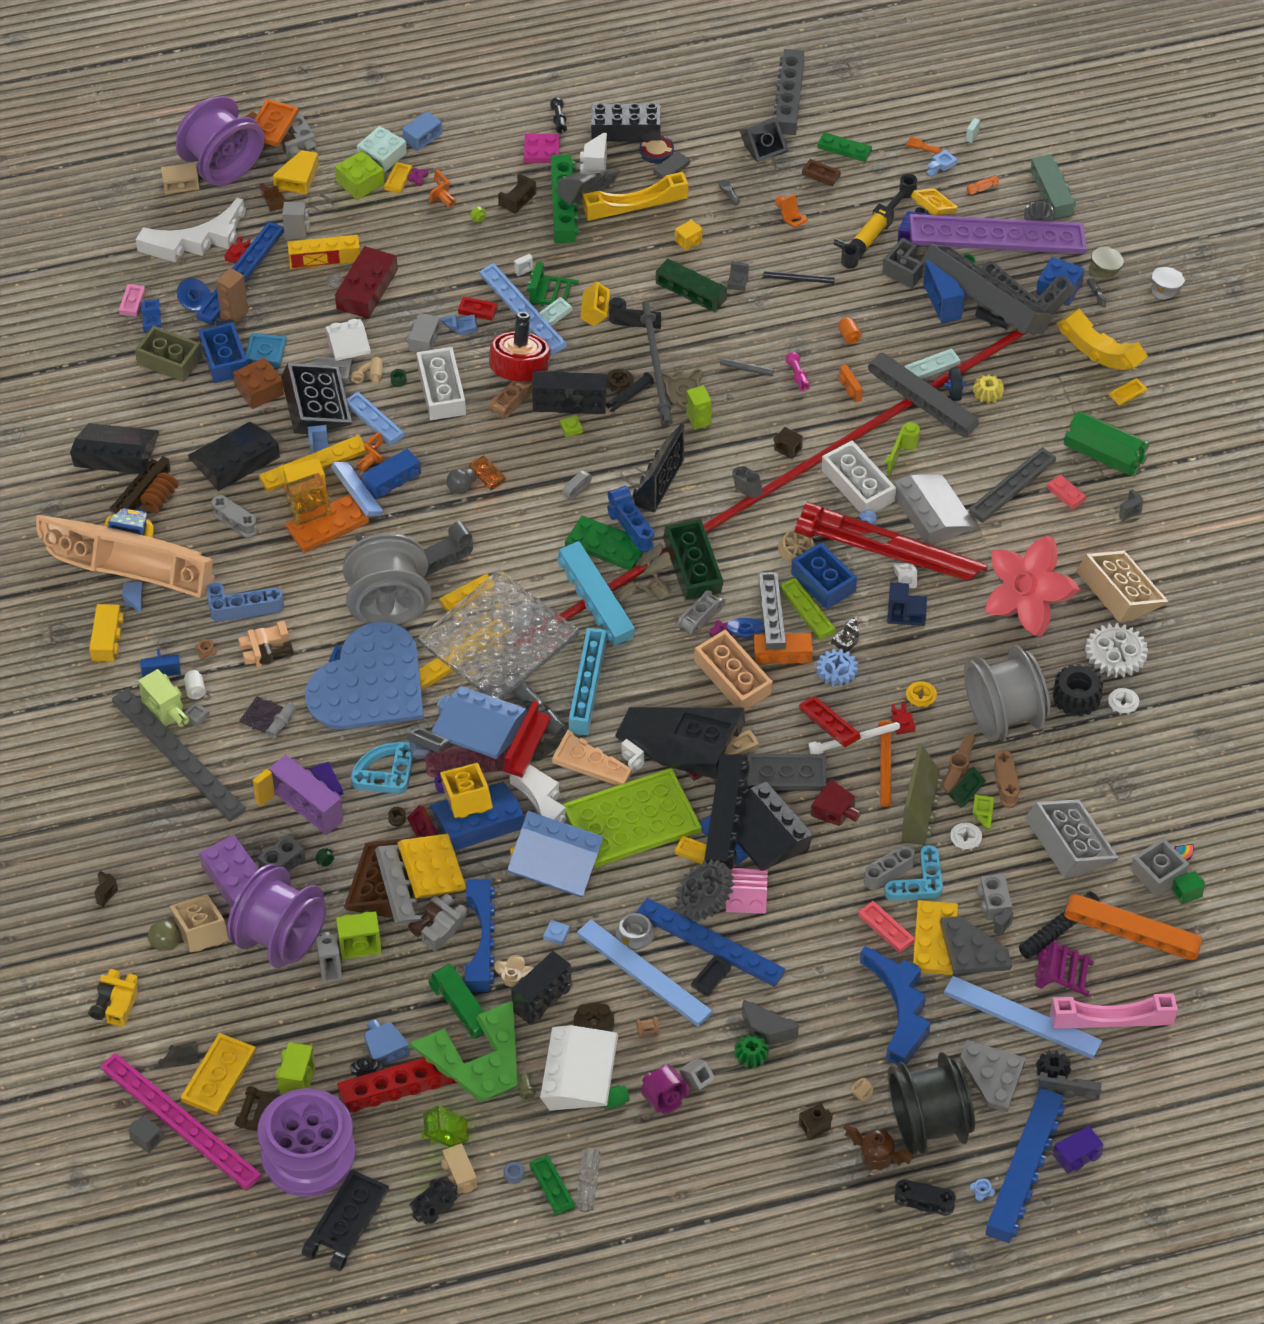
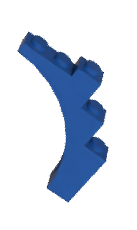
[860,946,930,1065]

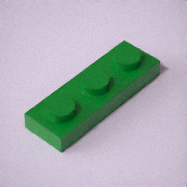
[817,132,872,162]

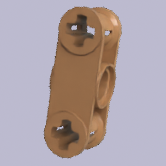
[488,381,532,419]
[994,750,1020,808]

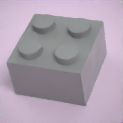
[1131,837,1190,897]

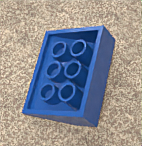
[430,781,524,851]

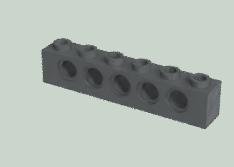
[773,49,805,135]

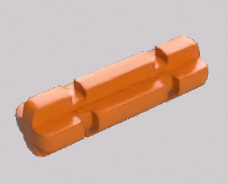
[967,175,999,195]

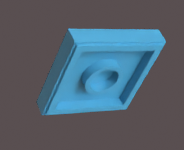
[245,333,287,368]

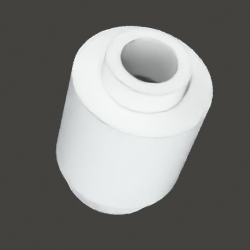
[184,670,206,699]

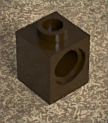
[773,427,803,460]

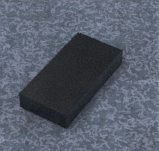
[691,956,731,997]

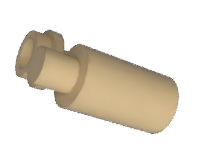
[351,357,383,386]

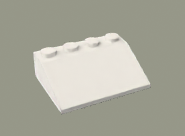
[540,1025,618,1111]

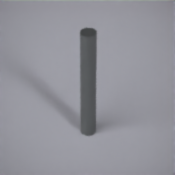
[720,358,774,376]

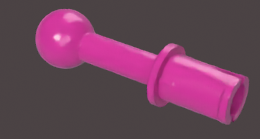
[786,352,810,392]

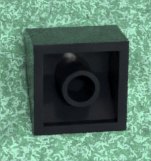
[739,117,788,162]

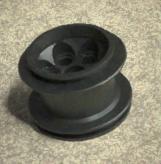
[888,1052,975,1155]

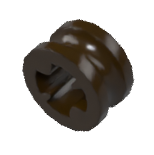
[388,807,406,827]

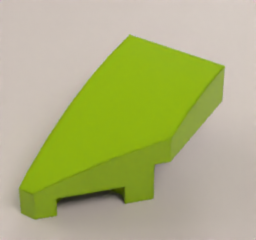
[972,795,994,830]

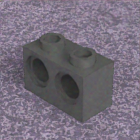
[258,835,305,872]

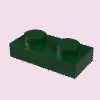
[948,767,986,808]

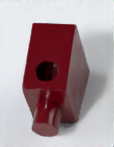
[811,779,861,826]

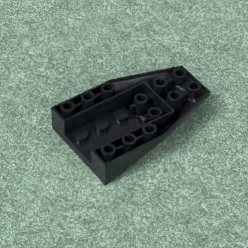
[615,707,745,779]

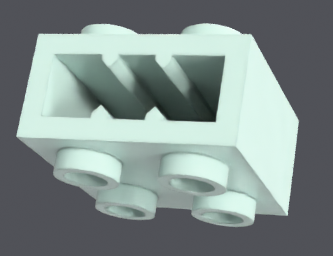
[357,126,407,173]

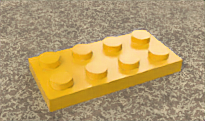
[913,900,958,975]
[180,1033,256,1116]

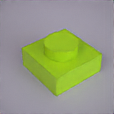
[560,415,583,438]

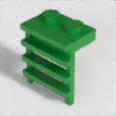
[527,262,579,307]

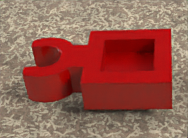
[224,236,251,264]
[891,702,916,735]

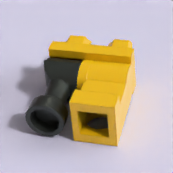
[88,969,138,1028]

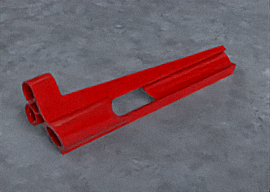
[794,502,988,581]

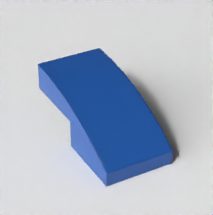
[141,299,162,333]

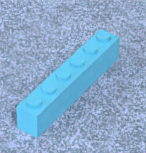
[557,541,635,647]
[569,628,606,735]

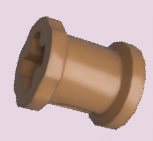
[636,1016,660,1038]

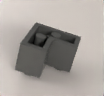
[882,238,923,288]

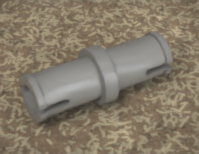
[266,702,297,739]

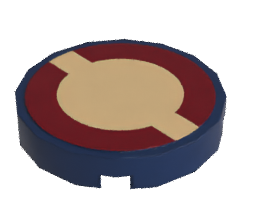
[639,135,674,164]

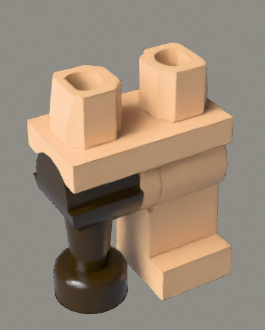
[238,621,293,668]

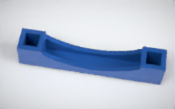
[465,879,495,992]

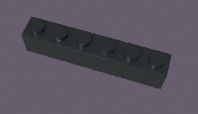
[704,754,750,869]

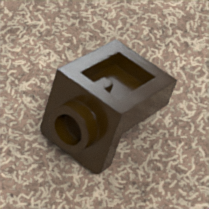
[94,871,118,907]

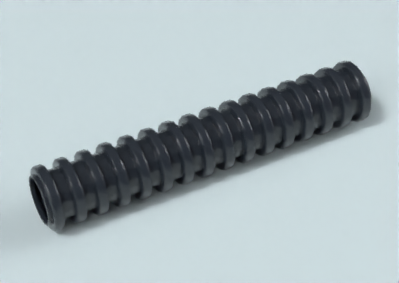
[1019,891,1100,959]

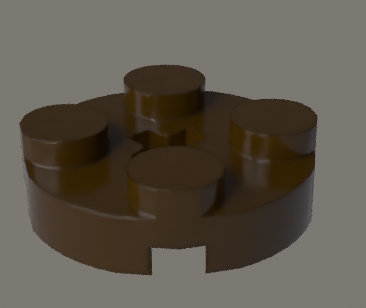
[573,1003,614,1032]

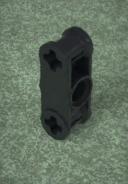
[894,1179,956,1216]

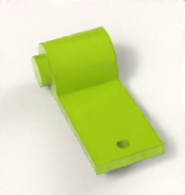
[884,422,920,475]

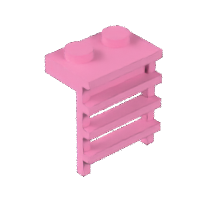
[726,868,768,914]

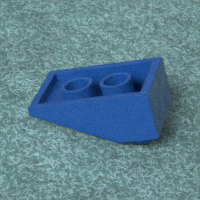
[923,260,965,323]

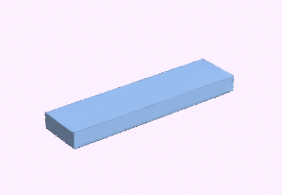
[347,392,405,446]
[331,462,383,516]

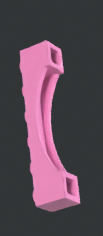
[1050,994,1178,1029]

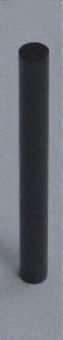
[763,271,835,284]

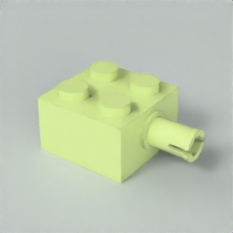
[138,669,189,727]

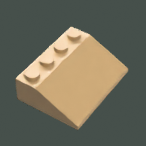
[1076,551,1169,622]

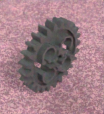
[675,859,735,921]

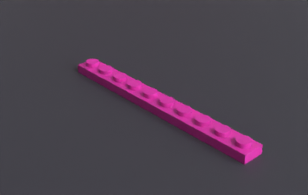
[100,1053,261,1191]

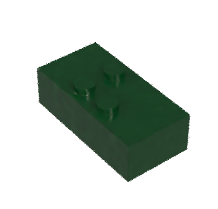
[663,519,724,601]

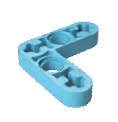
[884,845,943,901]

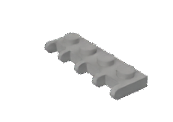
[375,845,422,924]

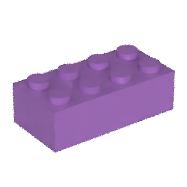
[269,755,343,835]
[199,835,258,909]

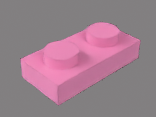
[119,284,146,317]

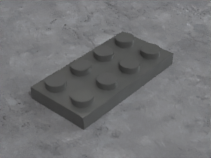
[747,754,826,791]

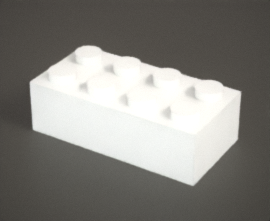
[417,347,466,420]
[822,440,896,513]

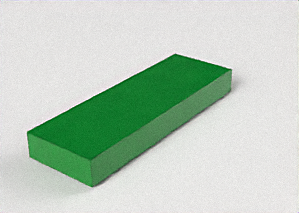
[529,1155,575,1216]

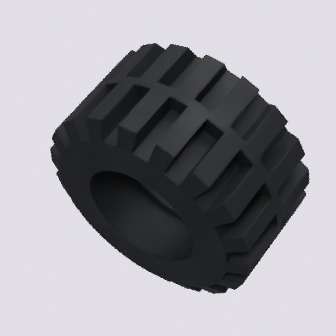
[1053,664,1103,717]

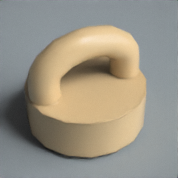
[851,1078,873,1102]

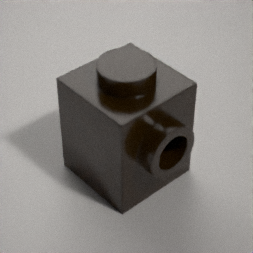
[799,1103,833,1140]

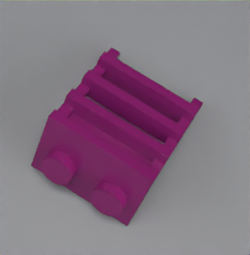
[1035,941,1094,996]

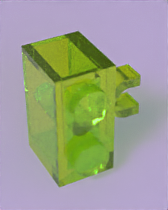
[422,1105,468,1147]

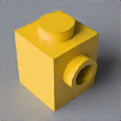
[675,219,703,251]

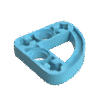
[351,742,414,794]

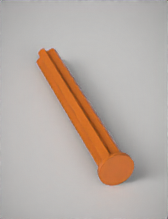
[878,720,893,807]

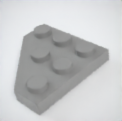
[960,1040,1026,1112]

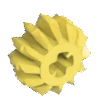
[973,374,1004,404]

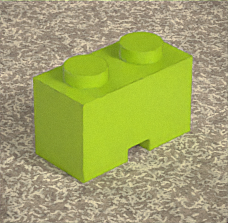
[686,385,712,430]

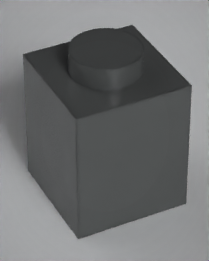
[128,1115,163,1153]

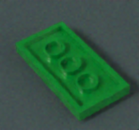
[565,515,644,570]

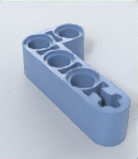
[207,582,284,622]

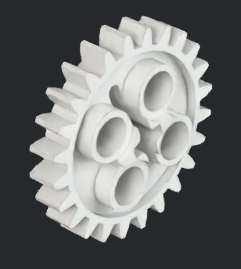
[1085,623,1148,678]

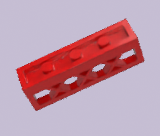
[504,700,551,778]

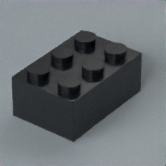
[511,951,572,1025]

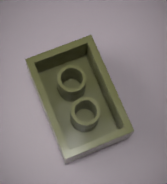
[135,325,202,382]

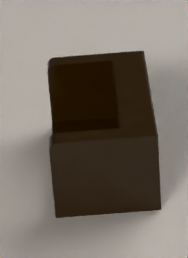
[498,173,536,214]

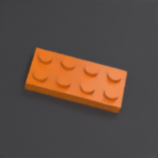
[285,494,369,553]

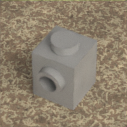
[679,1058,715,1090]

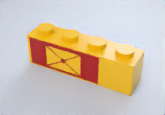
[287,235,360,269]

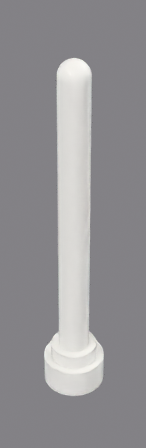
[808,722,900,754]

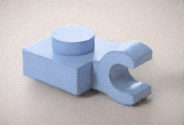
[927,150,957,177]

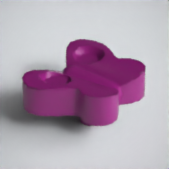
[408,168,428,186]
[709,620,731,637]

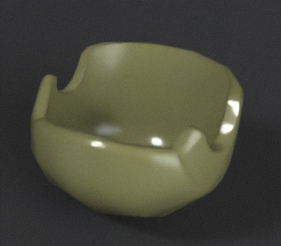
[148,920,181,951]

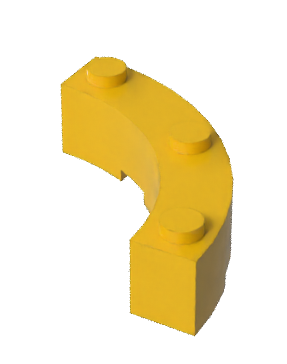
[1056,308,1148,370]

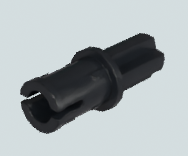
[975,308,1010,330]

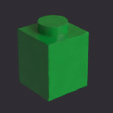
[1172,871,1205,905]

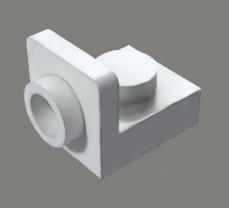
[893,562,917,589]
[621,739,644,773]

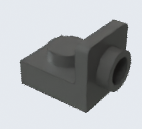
[727,261,749,291]
[1119,489,1143,521]

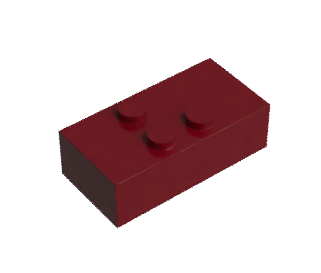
[335,246,398,319]

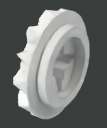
[1108,688,1139,715]
[950,823,982,851]

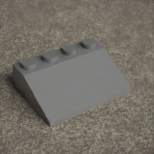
[894,474,977,545]
[1025,800,1119,877]

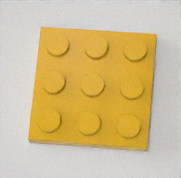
[397,834,466,899]

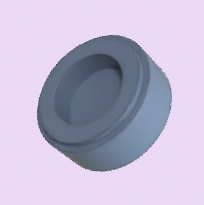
[503,1162,525,1184]

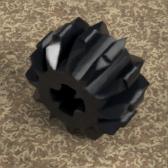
[1036,1050,1071,1079]

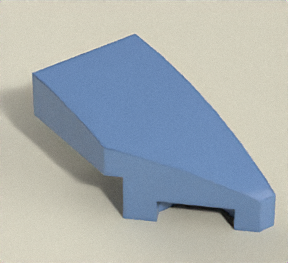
[441,314,478,335]
[122,582,143,613]

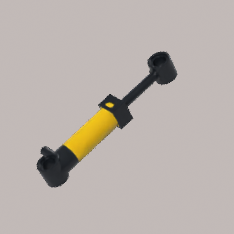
[834,174,917,269]

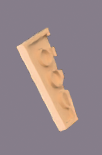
[552,730,632,786]

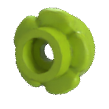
[470,206,486,222]

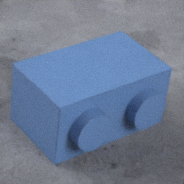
[402,111,442,151]

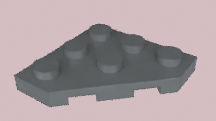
[940,916,1012,974]

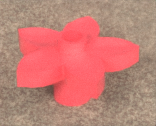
[985,536,1080,637]

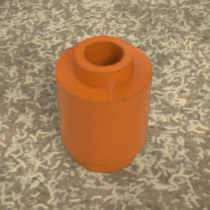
[838,317,862,344]

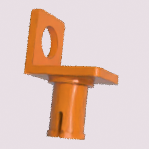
[429,169,456,208]
[775,194,808,228]
[356,432,384,473]

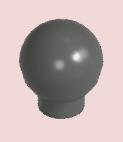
[446,469,476,494]

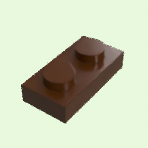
[802,159,841,187]

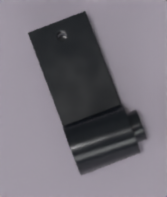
[609,297,661,329]

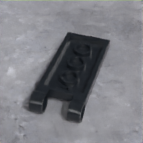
[302,1170,389,1271]

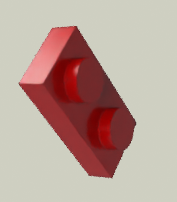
[458,296,498,321]

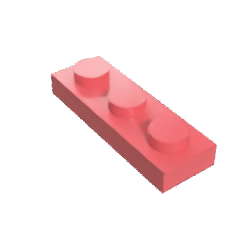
[858,901,915,954]

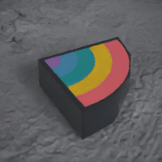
[1174,844,1194,861]

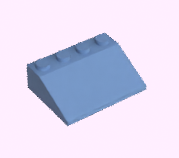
[431,686,527,759]
[507,811,603,898]

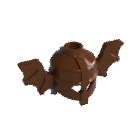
[843,1124,914,1171]

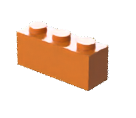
[753,633,813,665]

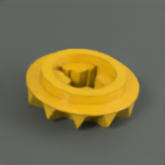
[906,681,937,709]

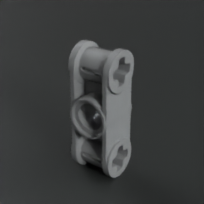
[211,495,257,538]
[677,590,725,636]

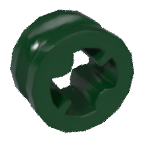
[390,369,407,387]

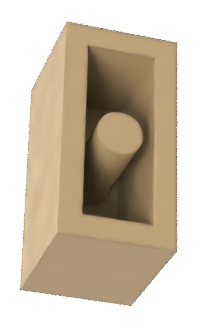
[161,163,200,194]

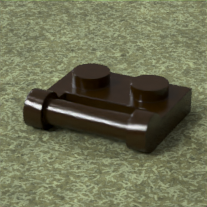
[234,1086,281,1131]

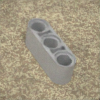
[864,845,914,890]

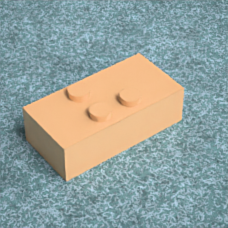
[694,629,773,711]

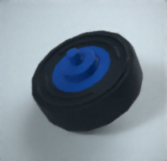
[944,368,967,401]

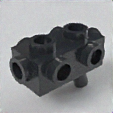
[409,1178,458,1225]

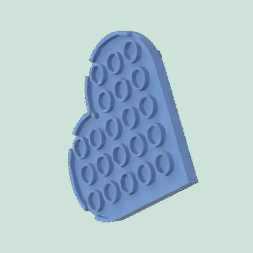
[305,622,424,729]

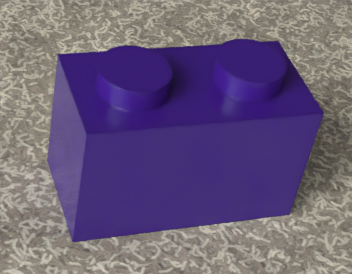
[1053,1126,1104,1174]

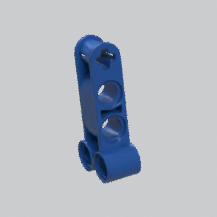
[607,486,654,552]

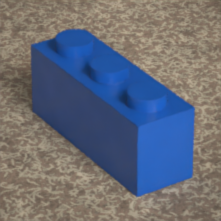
[362,448,421,499]

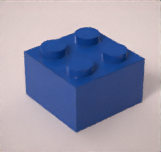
[1036,257,1085,306]

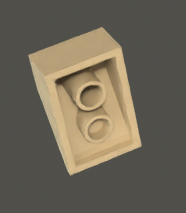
[170,894,229,953]

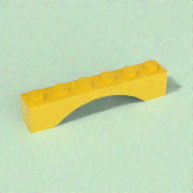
[583,172,688,221]

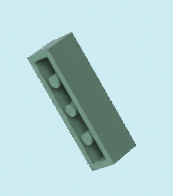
[1030,154,1076,219]

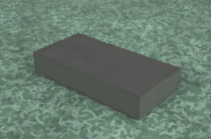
[654,151,690,179]
[406,727,450,753]

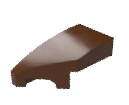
[260,183,286,211]

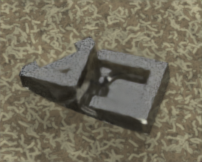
[831,617,860,653]
[532,738,560,761]
[158,1041,200,1067]

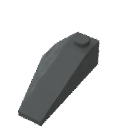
[556,169,620,205]

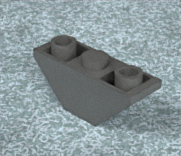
[742,1000,799,1045]

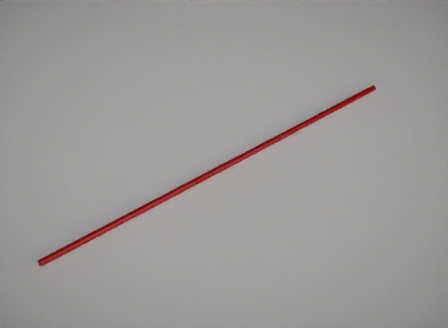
[513,329,1027,651]

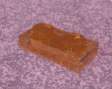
[469,455,506,490]

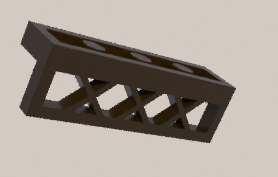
[110,456,171,514]

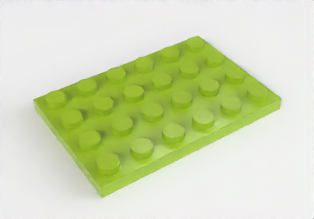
[562,768,702,869]

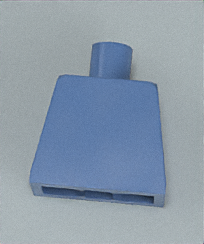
[364,1019,410,1067]

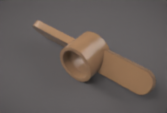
[942,734,976,793]

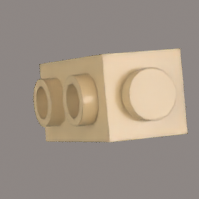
[440,1143,477,1195]

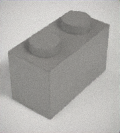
[283,202,310,239]
[406,313,441,352]

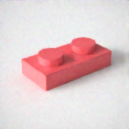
[1047,474,1086,510]

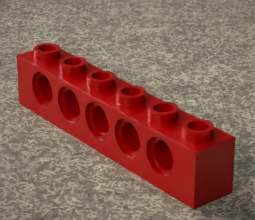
[337,1049,458,1113]

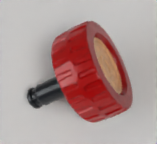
[489,312,550,381]

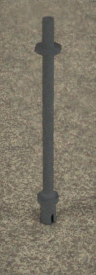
[640,301,673,426]

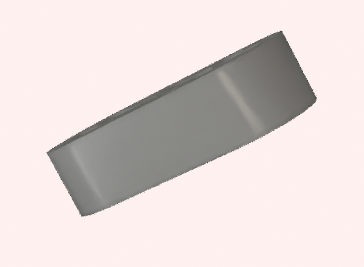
[562,470,592,500]

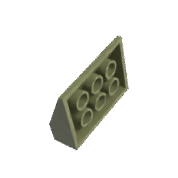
[901,744,942,846]

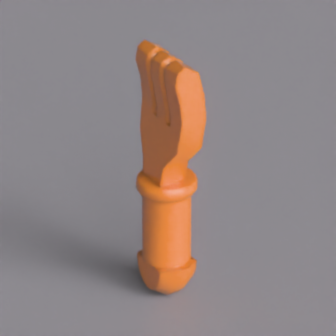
[906,136,941,155]

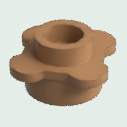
[195,639,217,659]

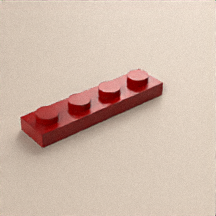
[799,696,861,748]

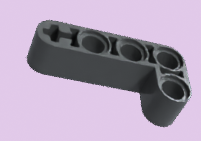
[424,521,473,577]

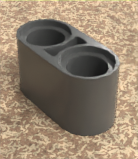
[732,466,763,498]

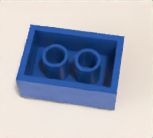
[198,322,248,383]
[791,542,857,609]

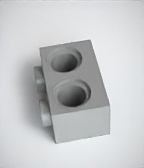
[977,874,1012,921]

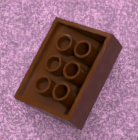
[344,837,415,918]

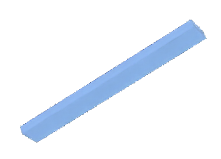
[479,263,567,355]
[577,919,712,1027]
[944,976,1102,1060]

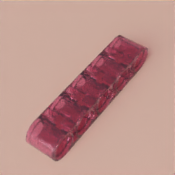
[425,744,512,778]

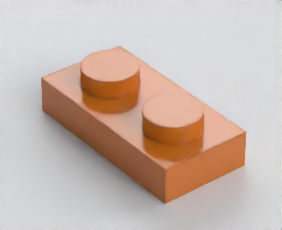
[838,364,863,403]

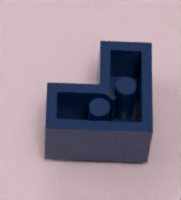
[887,582,927,626]

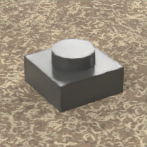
[993,908,1013,936]

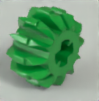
[734,1033,769,1069]

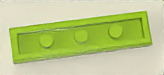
[779,578,836,641]

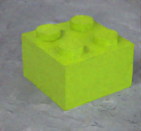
[335,150,385,200]
[336,911,382,960]
[276,1042,315,1095]

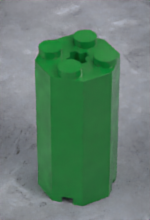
[1064,411,1149,477]

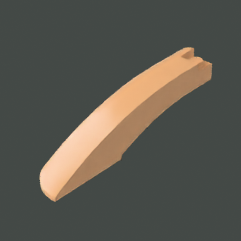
[36,515,215,598]

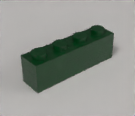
[656,258,727,312]

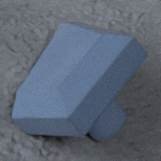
[409,741,433,759]

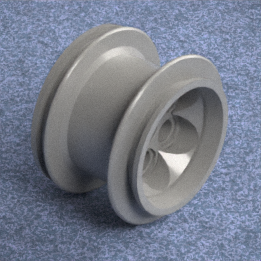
[343,533,432,626]
[964,645,1050,742]

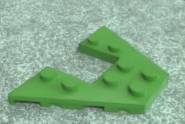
[408,1001,518,1103]

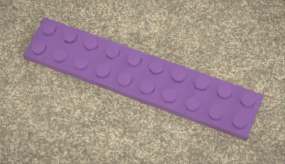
[909,214,1087,254]

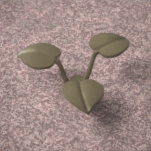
[614,543,672,604]

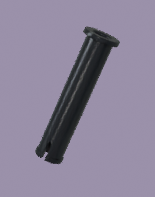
[606,372,654,412]

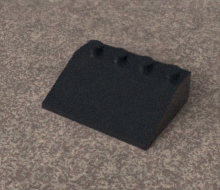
[281,363,352,434]
[188,422,280,491]
[70,423,159,474]
[632,424,684,513]
[738,782,813,871]

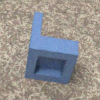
[308,425,328,454]

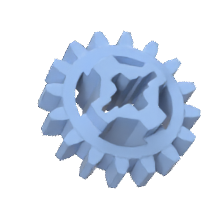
[817,649,858,687]

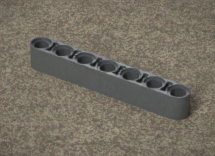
[868,353,979,438]

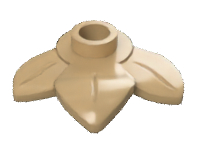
[494,955,534,987]

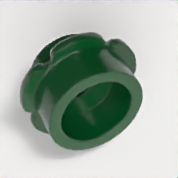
[315,848,334,867]

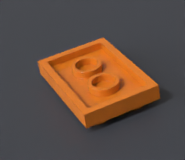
[254,99,299,147]

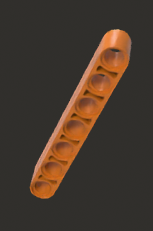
[1064,894,1202,960]

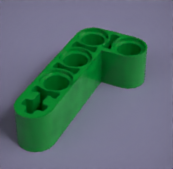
[428,963,484,1039]

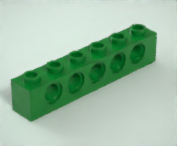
[551,154,579,243]

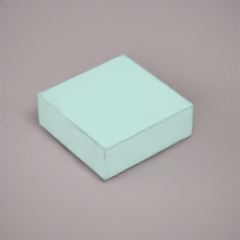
[966,118,980,143]

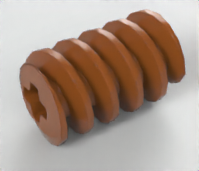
[140,473,179,514]

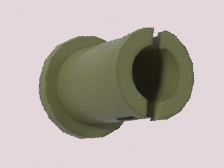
[517,1073,536,1100]

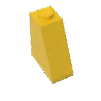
[273,150,319,194]

